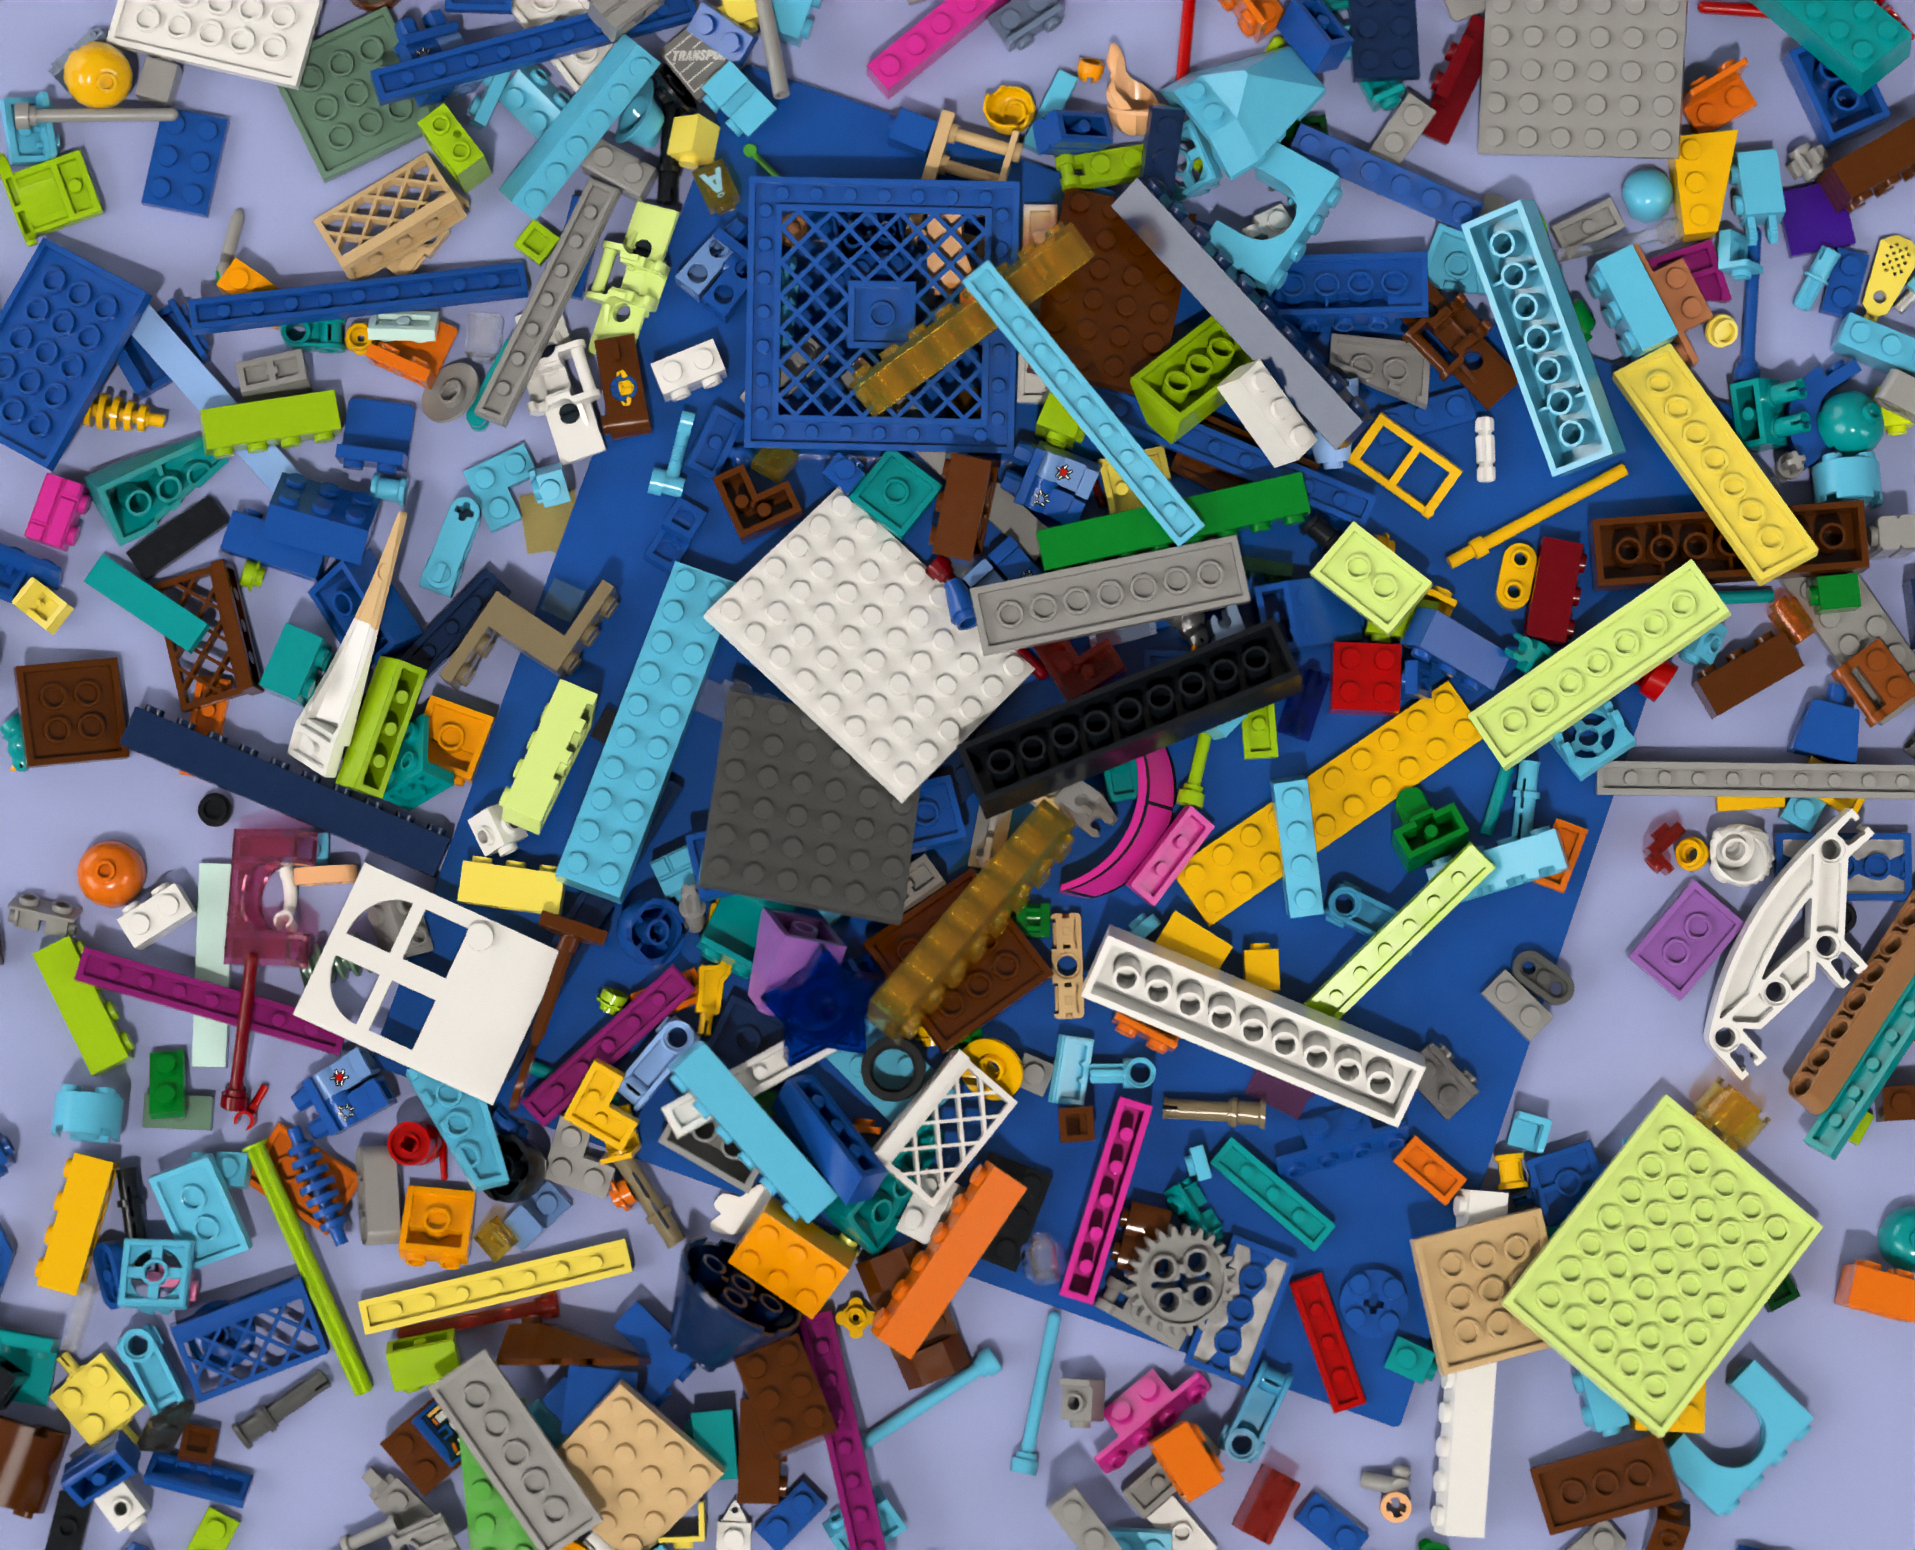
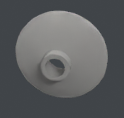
[421,363,480,423]

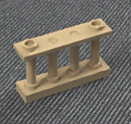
[904,109,1024,265]

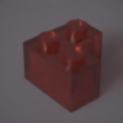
[1033,638,1128,701]

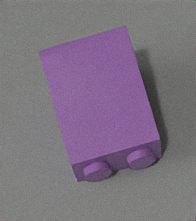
[748,907,847,1021]

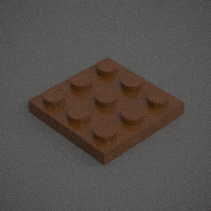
[14,657,129,769]

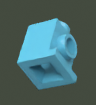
[528,462,571,508]

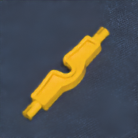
[695,898,732,1036]

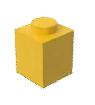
[1242,943,1280,992]

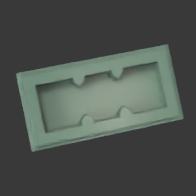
[142,1093,214,1131]

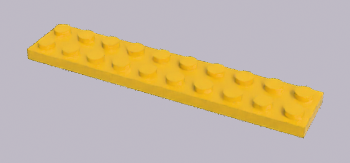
[1176,680,1483,927]

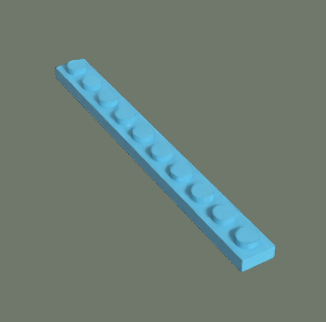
[961,259,1205,547]

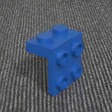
[335,398,415,475]

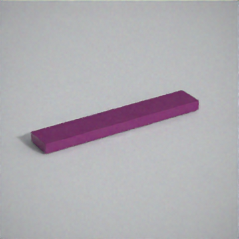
[521,964,697,1127]

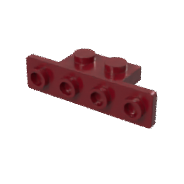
[1421,15,1485,145]

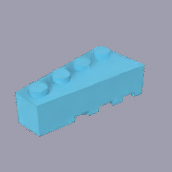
[1426,826,1571,903]

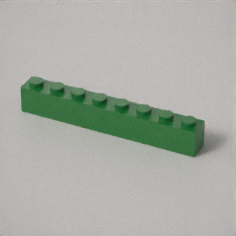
[1036,472,1311,573]

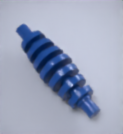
[287,1125,349,1247]

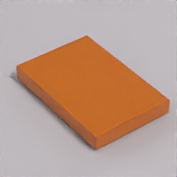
[249,1122,357,1235]

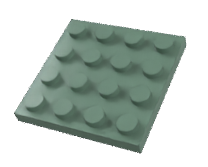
[277,6,436,183]

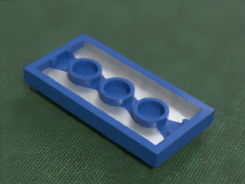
[1774,833,1912,901]
[1183,1234,1297,1388]

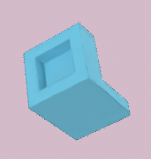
[1505,1111,1552,1154]

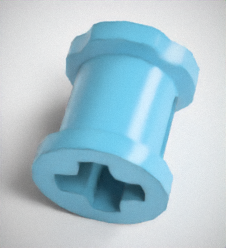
[370,472,409,506]

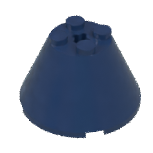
[669,1236,801,1372]

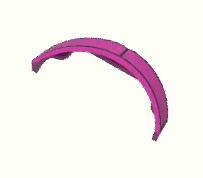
[1059,747,1177,899]

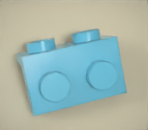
[498,66,571,140]
[0,91,60,166]

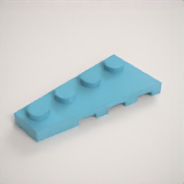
[1428,223,1564,296]
[405,1069,509,1192]

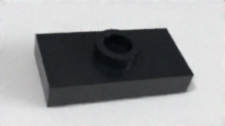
[45,1490,95,1550]

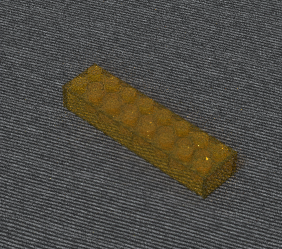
[849,221,1095,418]
[867,799,1075,1045]

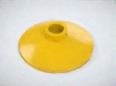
[961,1037,1024,1101]

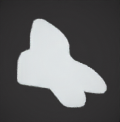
[710,1184,772,1235]

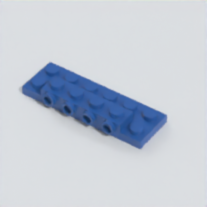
[1256,251,1429,333]

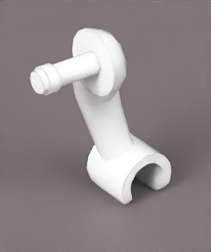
[267,860,298,934]

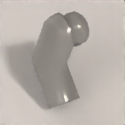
[1360,1465,1411,1493]

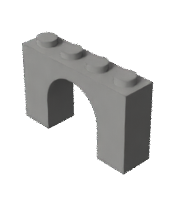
[1046,1484,1123,1550]

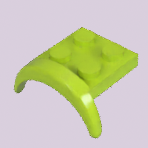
[0,149,104,247]

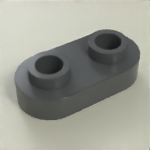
[1511,951,1575,1005]

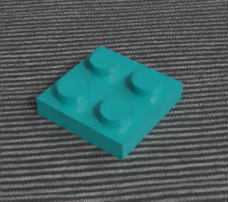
[849,451,943,541]

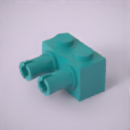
[1730,378,1811,452]

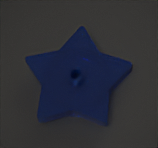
[760,944,888,1067]

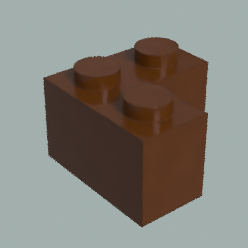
[712,464,803,545]

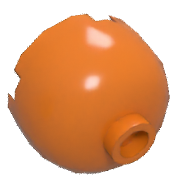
[77,840,147,908]

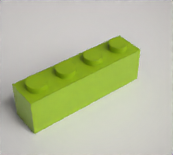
[198,390,342,459]
[335,656,427,799]
[32,936,135,1077]

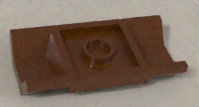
[855,1239,972,1390]

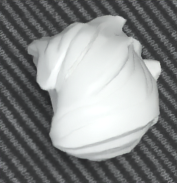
[1709,824,1775,887]

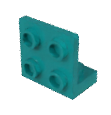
[382,714,454,811]
[0,1328,61,1406]

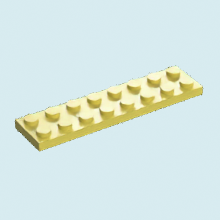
[1612,343,1819,587]

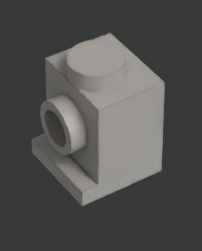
[1059,1378,1106,1428]

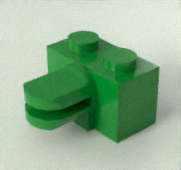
[1392,787,1470,873]

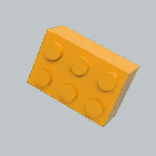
[728,1196,857,1320]

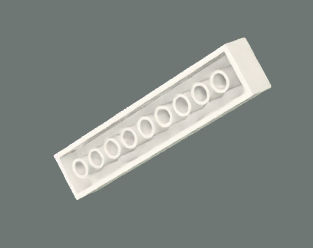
[1081,924,1426,1128]

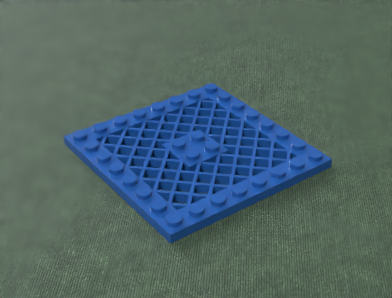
[744,176,1020,454]

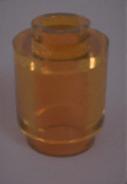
[1767,595,1816,647]

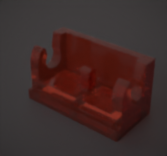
[1231,1463,1301,1545]

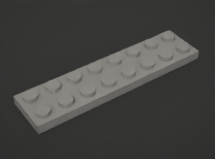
[970,535,1251,657]

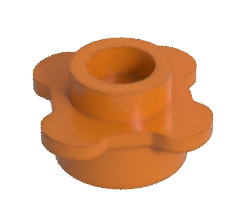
[608,1179,638,1212]

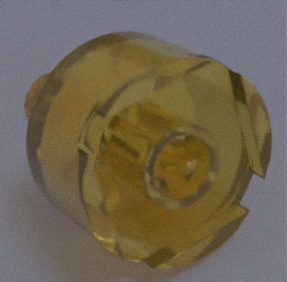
[1692,1075,1771,1152]

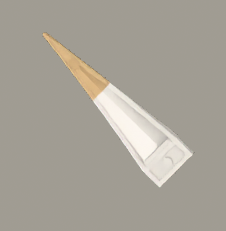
[287,512,407,778]

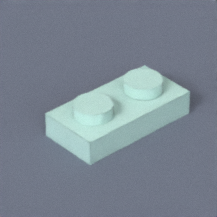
[367,311,440,343]

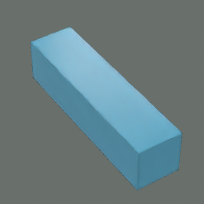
[1023,69,1078,156]

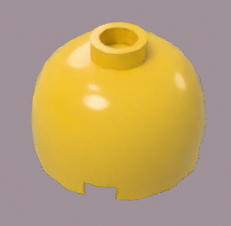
[63,41,133,109]

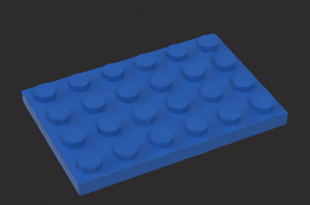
[0,237,152,472]

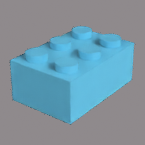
[1586,244,1679,362]

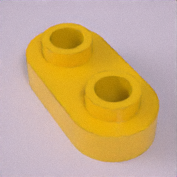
[1495,543,1537,611]

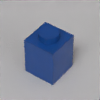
[885,107,938,160]

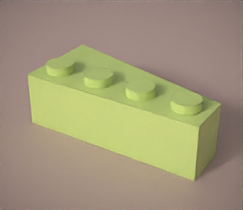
[499,679,598,835]

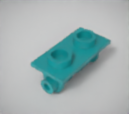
[1164,1177,1224,1243]

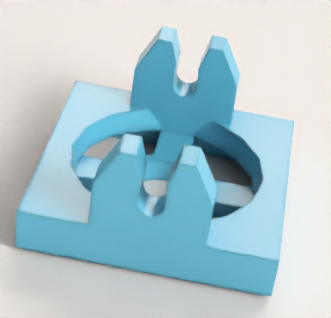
[1172,118,1223,204]
[1549,700,1636,782]
[117,1238,195,1315]

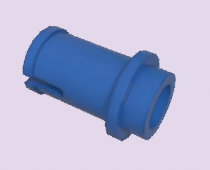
[490,1105,529,1138]

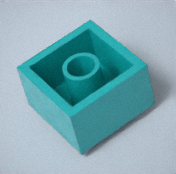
[259,623,334,708]

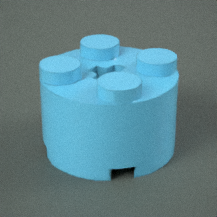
[1811,452,1883,510]
[51,1084,125,1143]

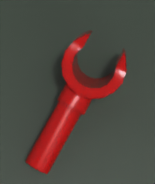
[234,1084,269,1130]

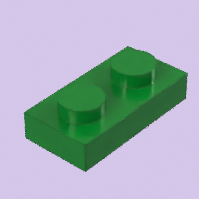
[149,1050,186,1120]

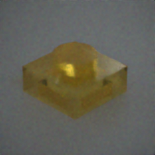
[751,448,798,484]
[473,1216,519,1263]

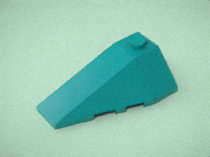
[84,435,229,546]
[823,1115,945,1257]

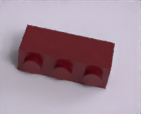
[1522,536,1587,647]

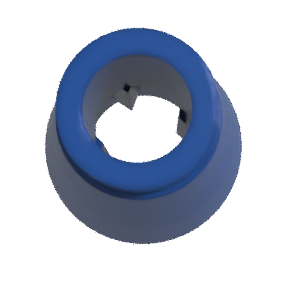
[944,578,977,630]

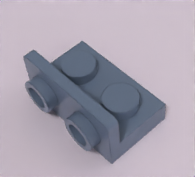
[987,0,1065,52]

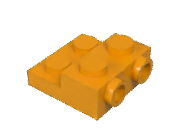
[424,695,495,787]
[398,1185,476,1270]

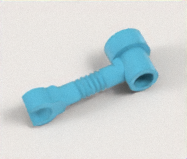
[647,410,695,497]

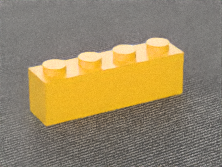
[35,1152,120,1296]

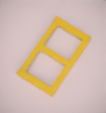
[1347,412,1464,519]

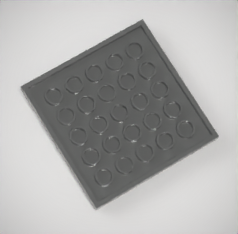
[697,691,921,926]

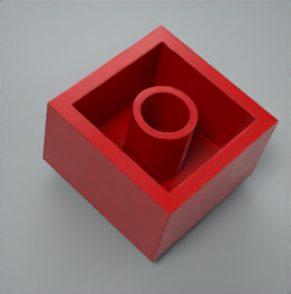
[1328,642,1402,716]

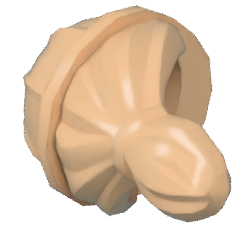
[1106,43,1167,136]

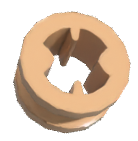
[1379,1491,1412,1523]

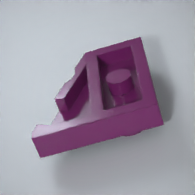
[1647,239,1732,304]

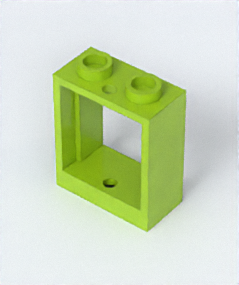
[417,103,492,194]

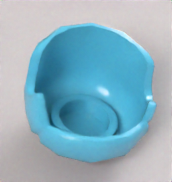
[1622,168,1673,223]

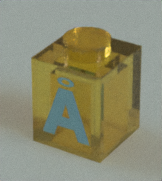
[692,158,740,215]

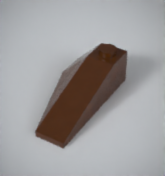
[496,1317,650,1366]

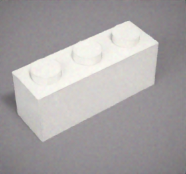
[1217,359,1318,468]

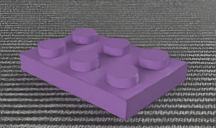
[1627,880,1745,1001]

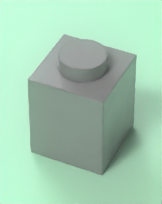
[135,56,183,108]

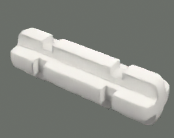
[1475,416,1496,483]

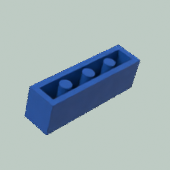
[771,1073,888,1205]

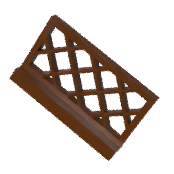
[152,559,264,713]

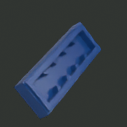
[143,1450,254,1509]

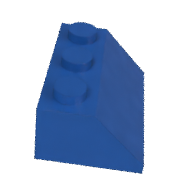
[308,549,423,672]

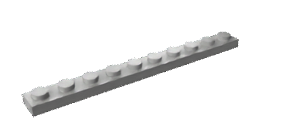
[1595,761,1915,799]

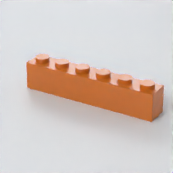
[870,1160,1027,1360]

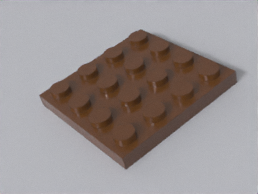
[862,868,1054,1054]

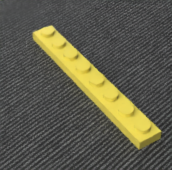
[358,1238,633,1335]

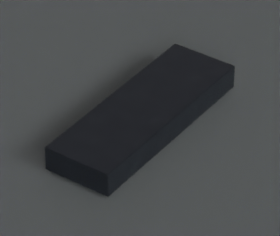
[126,495,229,581]

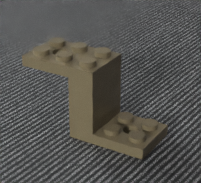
[439,580,620,691]

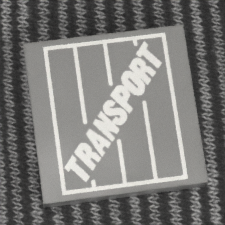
[658,29,751,104]

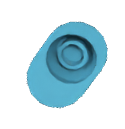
[615,76,665,149]

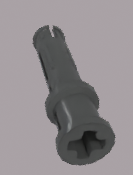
[231,1368,332,1450]

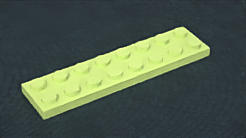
[1467,559,1732,771]

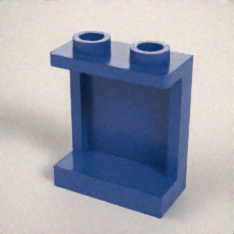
[116,298,211,400]

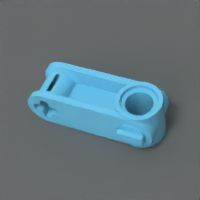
[419,497,481,598]
[115,1323,194,1428]

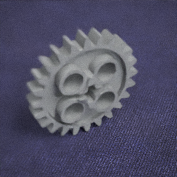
[1124,1223,1237,1337]

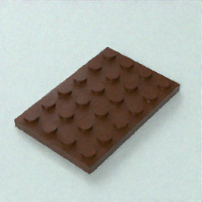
[1027,188,1197,395]

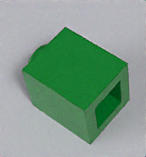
[1807,573,1862,615]

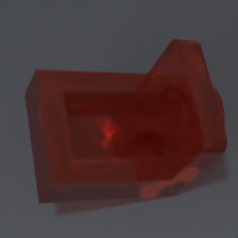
[1642,821,1687,876]

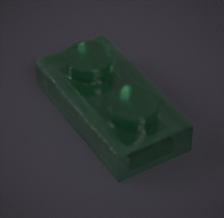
[1241,556,1294,584]

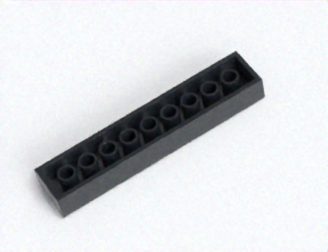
[957,618,1303,819]

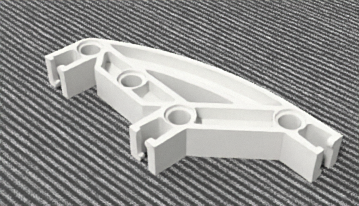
[1703,808,1875,1081]

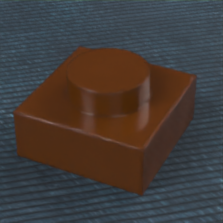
[177,1423,219,1466]

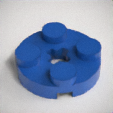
[1339,1269,1408,1338]

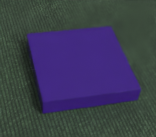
[1781,184,1856,259]

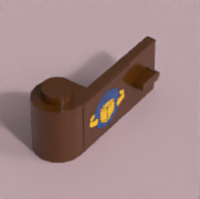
[594,334,652,441]

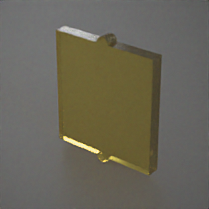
[519,488,576,554]

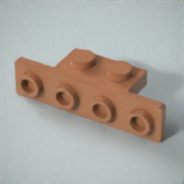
[1633,243,1714,369]

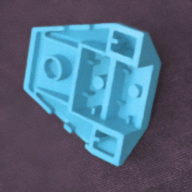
[1161,46,1326,181]

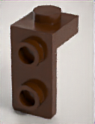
[1645,1500,1691,1550]

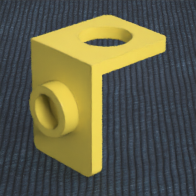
[658,1499,706,1549]

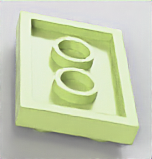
[1310,521,1433,637]

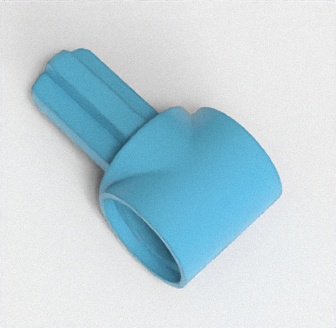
[1089,1057,1156,1089]

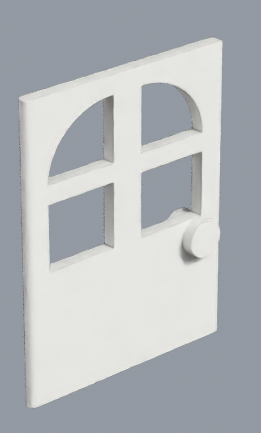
[293,862,558,1106]

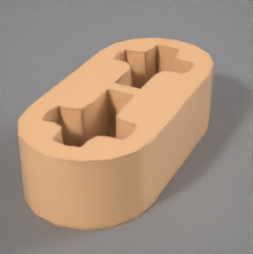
[294,864,358,886]

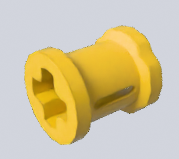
[1494,1153,1528,1190]

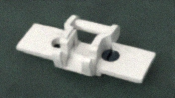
[514,313,607,466]

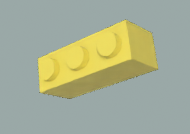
[457,856,566,916]

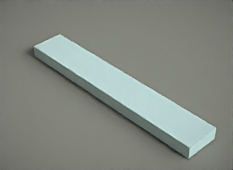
[192,863,235,1068]

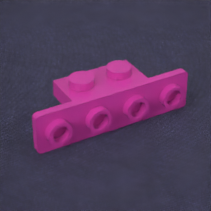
[1094,1369,1211,1474]

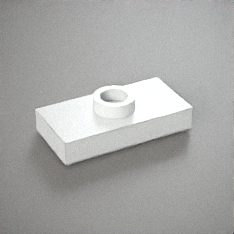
[1147,1494,1217,1550]

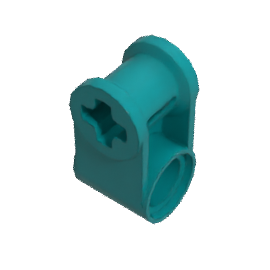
[280,318,346,354]

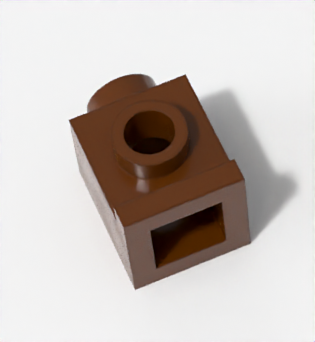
[1057,1106,1095,1144]

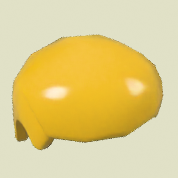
[983,85,1036,136]

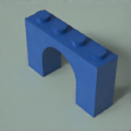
[541,1301,696,1421]

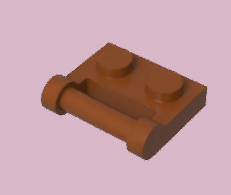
[1830,638,1915,728]

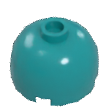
[1817,391,1885,457]
[1877,1206,1915,1273]

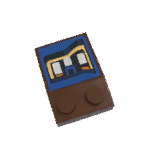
[380,1398,462,1496]

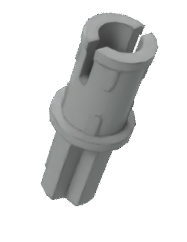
[1774,450,1806,482]
[679,883,706,933]

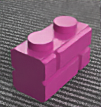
[24,473,92,552]

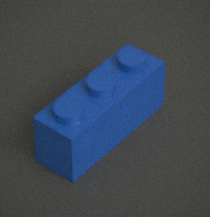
[220,508,329,583]
[1401,607,1509,692]

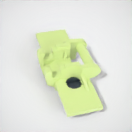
[584,201,680,355]

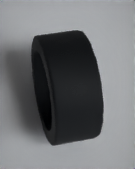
[861,1036,926,1102]

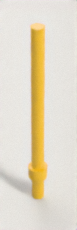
[1446,463,1628,569]

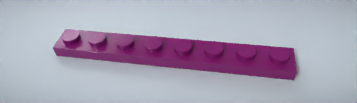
[74,947,344,1056]
[799,1310,887,1550]

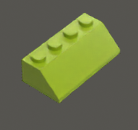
[1130,316,1253,445]

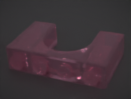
[223,829,318,968]

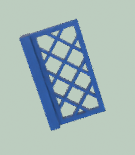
[169,1274,329,1403]

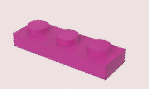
[1125,805,1215,906]

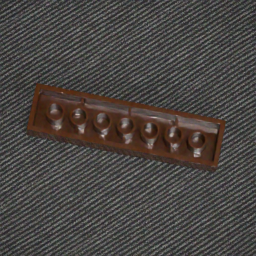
[1588,500,1870,592]

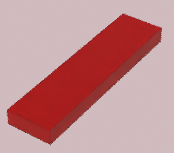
[1288,1272,1367,1414]

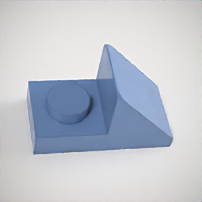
[499,1180,572,1252]

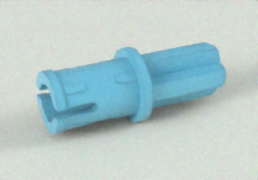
[1793,245,1841,312]

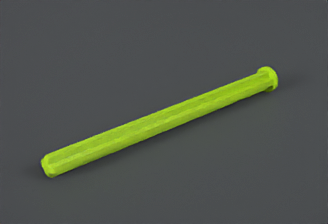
[242,1139,373,1396]

